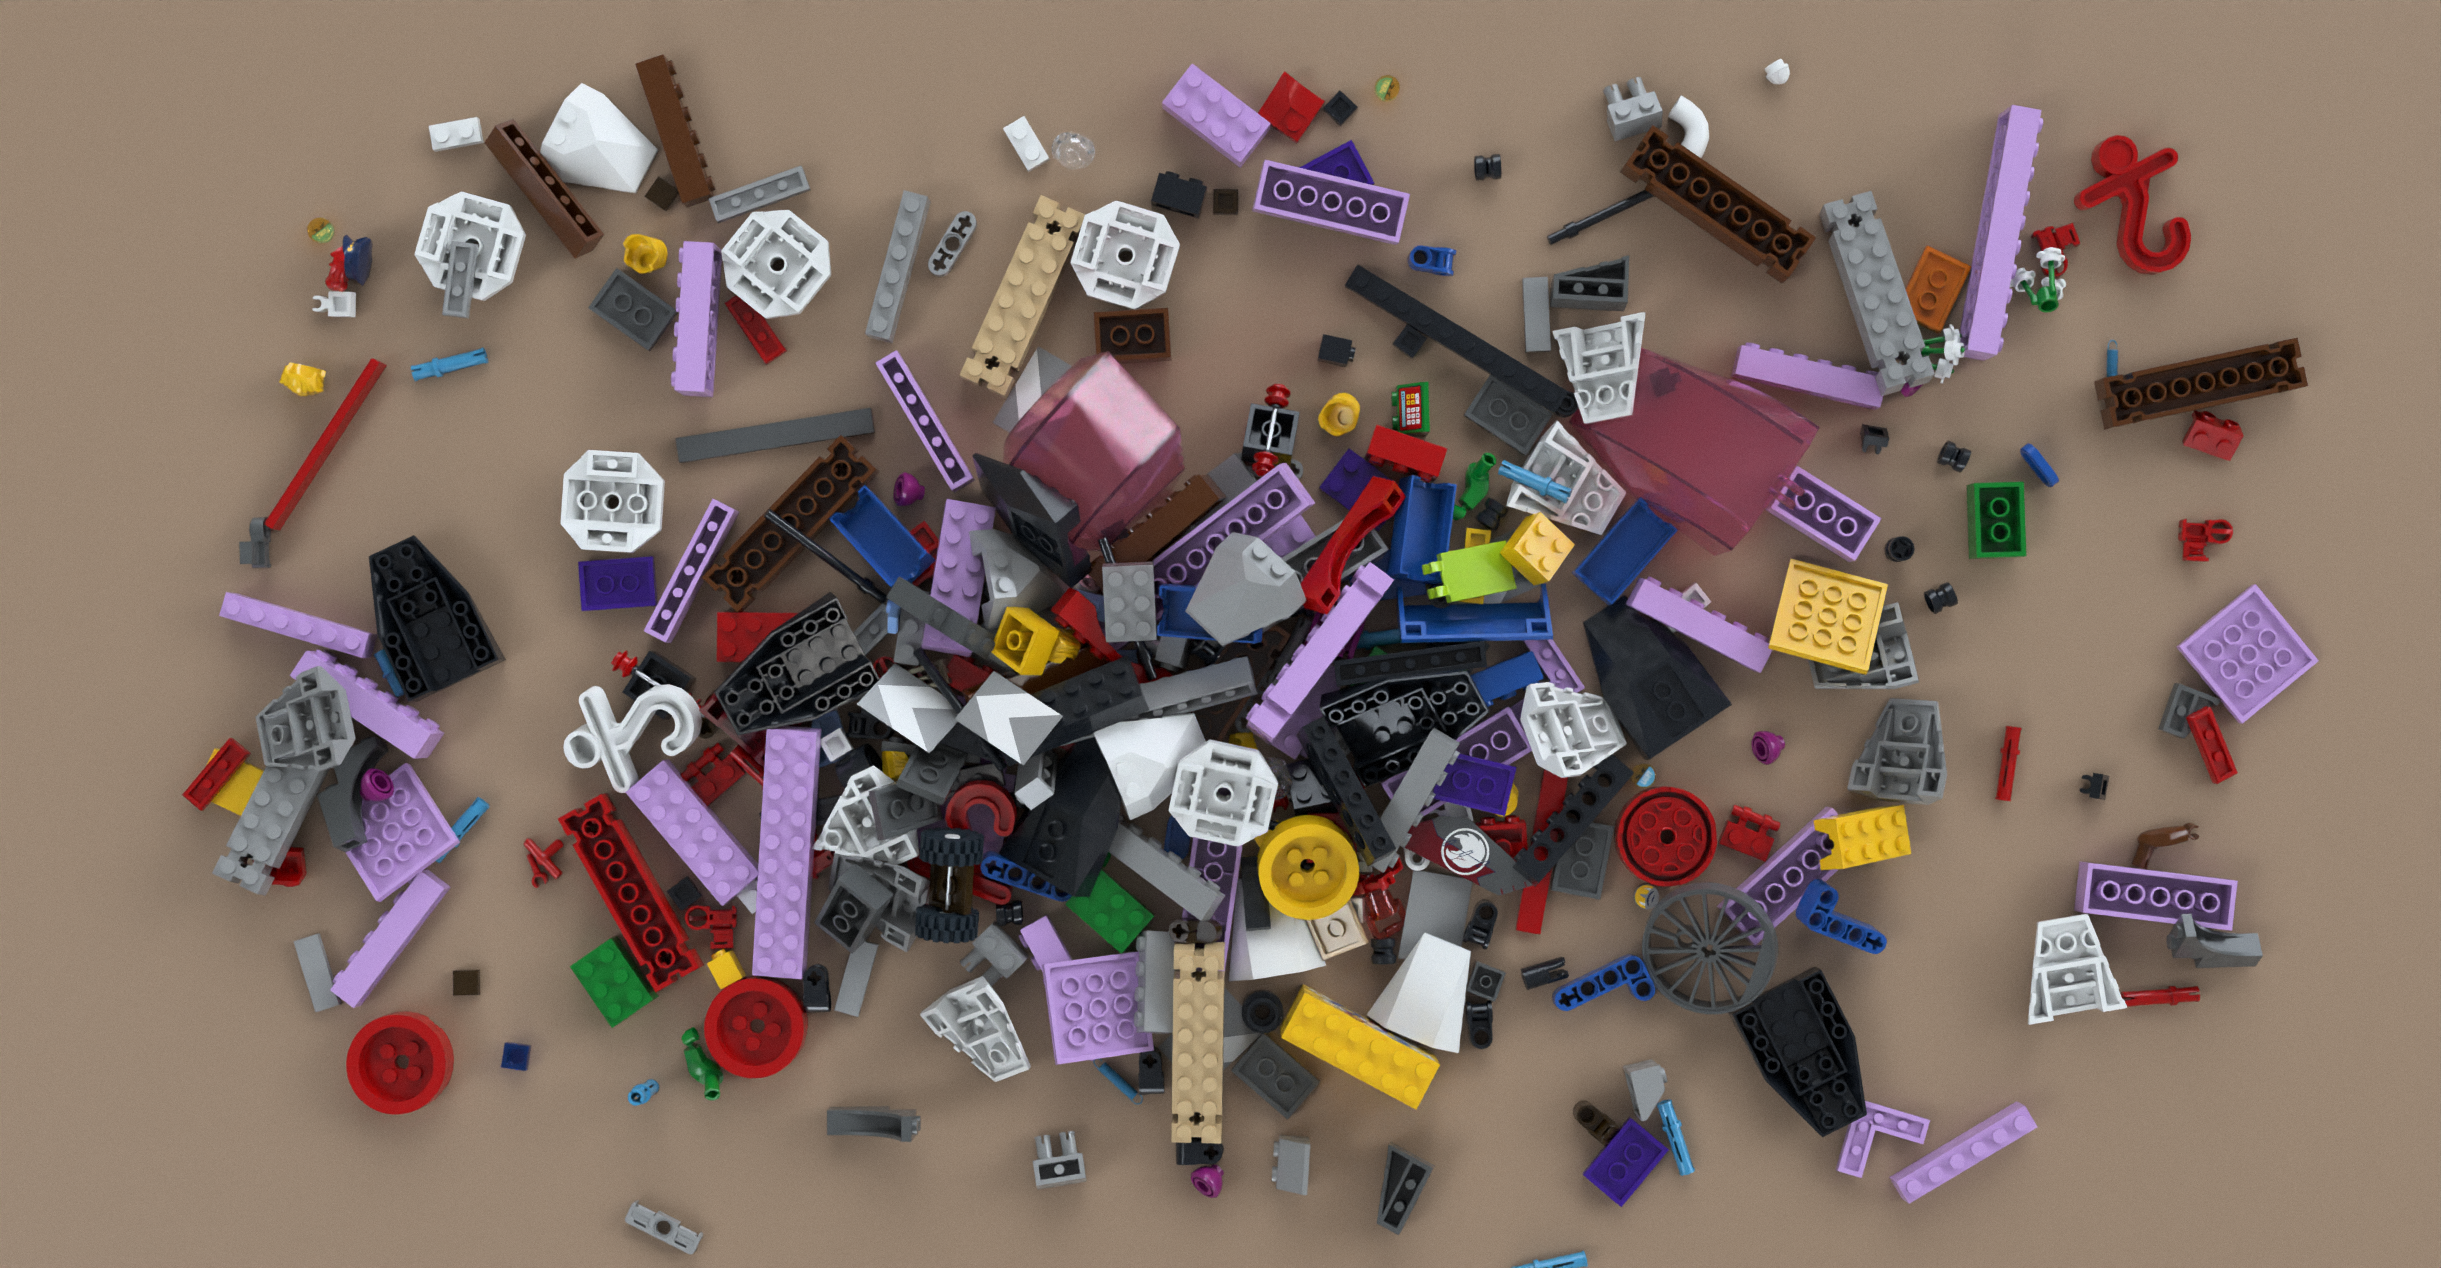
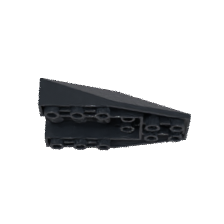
[972,453,1092,588]
[369,535,506,702]
[714,592,880,735]
[1583,595,1732,760]
[1320,669,1489,788]
[998,737,1121,897]
[1728,967,1867,1137]

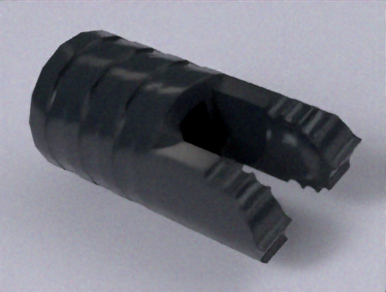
[1520,957,1569,990]

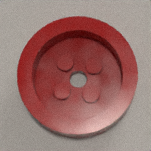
[1614,786,1717,887]
[704,976,808,1078]
[346,1011,454,1115]

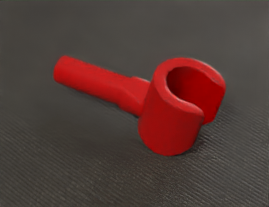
[526,853,549,888]

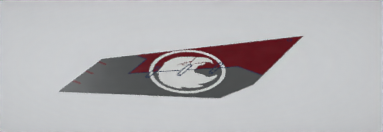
[1405,816,1532,896]

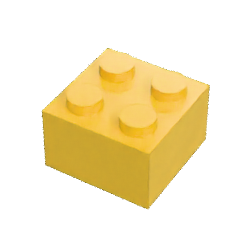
[1500,512,1575,586]
[991,606,1060,675]

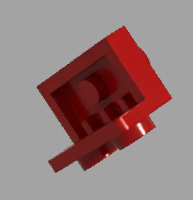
[2182,411,2244,461]
[252,847,307,887]

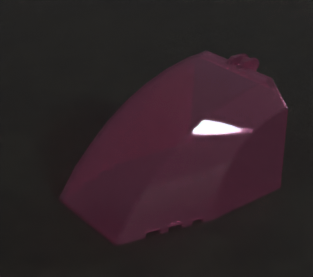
[1569,347,1819,556]
[1003,351,1185,551]

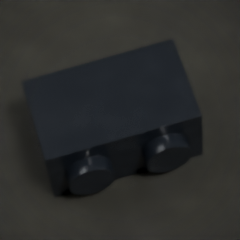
[1151,171,1207,219]

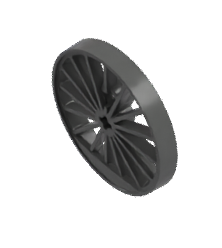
[1642,882,1778,1014]

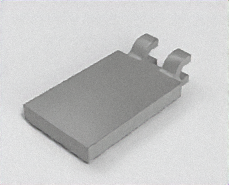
[1182,453,1257,537]

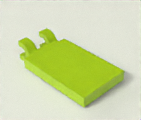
[1421,540,1517,603]

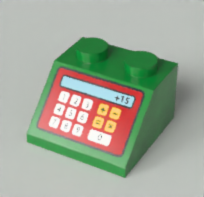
[1391,382,1430,437]

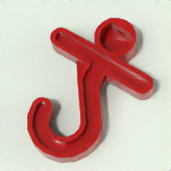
[2074,135,2191,275]
[907,780,1017,905]

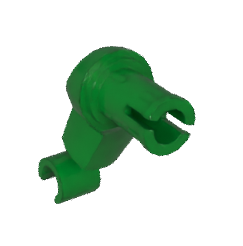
[1453,453,1496,521]
[681,1027,724,1100]

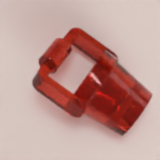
[1363,888,1406,939]

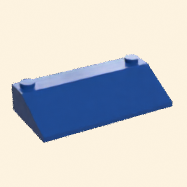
[1396,584,1553,643]

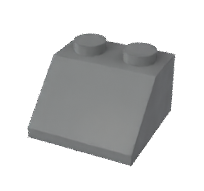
[1623,1059,1667,1121]
[1272,1135,1310,1195]

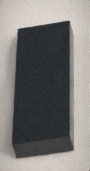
[1240,856,1271,931]

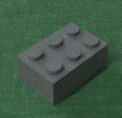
[814,863,894,954]

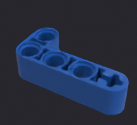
[980,851,1072,902]
[1796,879,1887,954]
[1552,954,1655,1011]

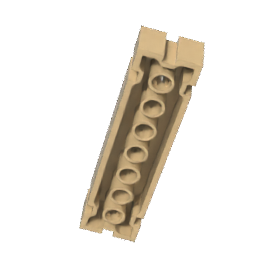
[959,195,1085,399]
[1171,941,1225,1144]

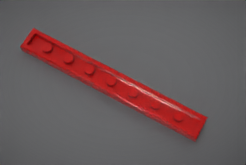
[264,358,387,531]
[1515,769,1568,935]

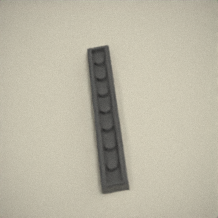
[675,408,875,463]

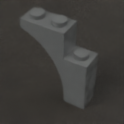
[886,576,995,659]
[317,737,389,852]
[2166,914,2263,968]
[827,1106,921,1142]

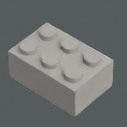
[1102,561,1157,643]

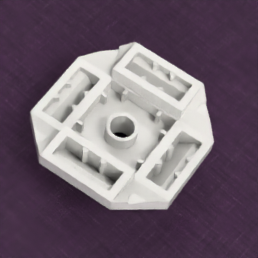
[414,192,526,301]
[1070,201,1180,310]
[721,210,831,319]
[1168,739,1278,847]

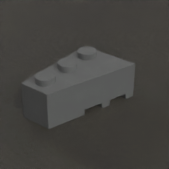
[1550,255,1629,312]
[1377,1142,1435,1235]

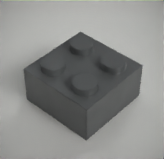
[1466,961,1506,1002]

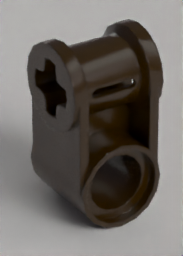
[1573,1101,1621,1146]

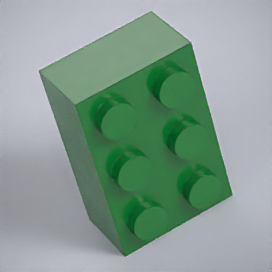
[1966,482,2027,559]
[1065,868,1155,954]
[570,936,659,1028]

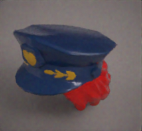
[325,235,373,292]

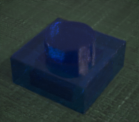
[501,1042,531,1071]

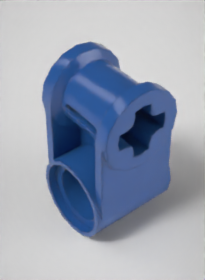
[1407,245,1456,276]

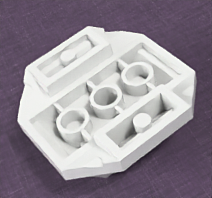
[560,450,665,553]

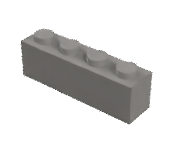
[1134,931,1175,1034]

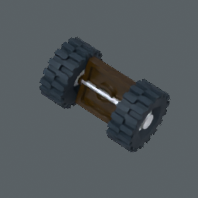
[915,827,984,944]

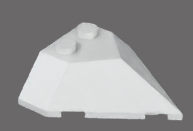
[812,765,919,865]

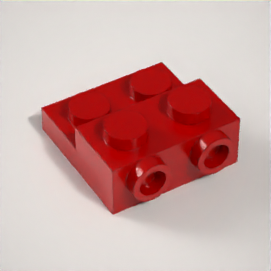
[1475,815,1528,862]

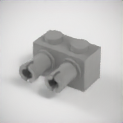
[1603,77,1663,141]
[1134,636,1193,672]
[960,921,1029,987]
[1033,1131,1087,1189]

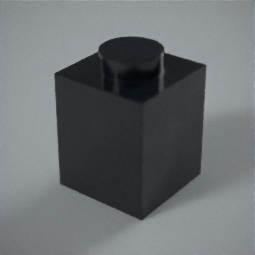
[1318,334,1356,367]

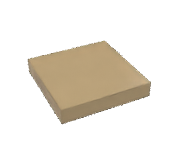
[1306,900,1369,960]

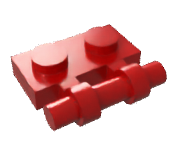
[680,742,746,806]
[1718,804,1781,862]

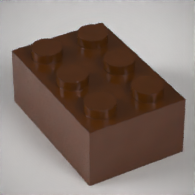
[1094,308,1172,365]

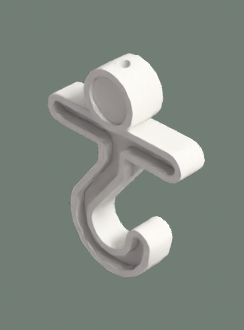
[563,684,702,793]

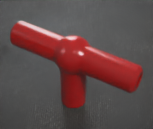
[523,838,564,879]

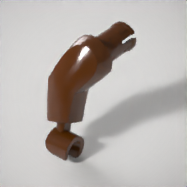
[2131,823,2199,869]

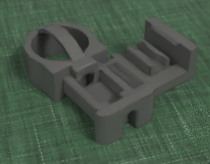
[239,517,271,568]

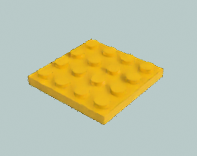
[1768,559,1888,675]

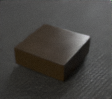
[645,176,679,211]
[1213,189,1238,215]
[453,969,480,996]

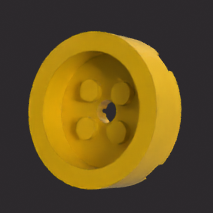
[1257,815,1359,920]

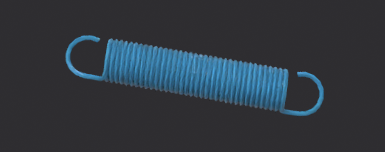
[2106,340,2118,377]
[1093,1058,1143,1105]

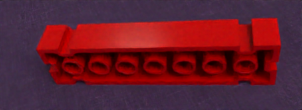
[558,793,704,993]

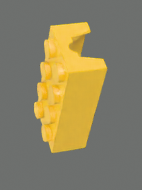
[1813,805,1911,870]

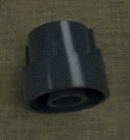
[835,743,883,788]
[1241,990,1284,1033]

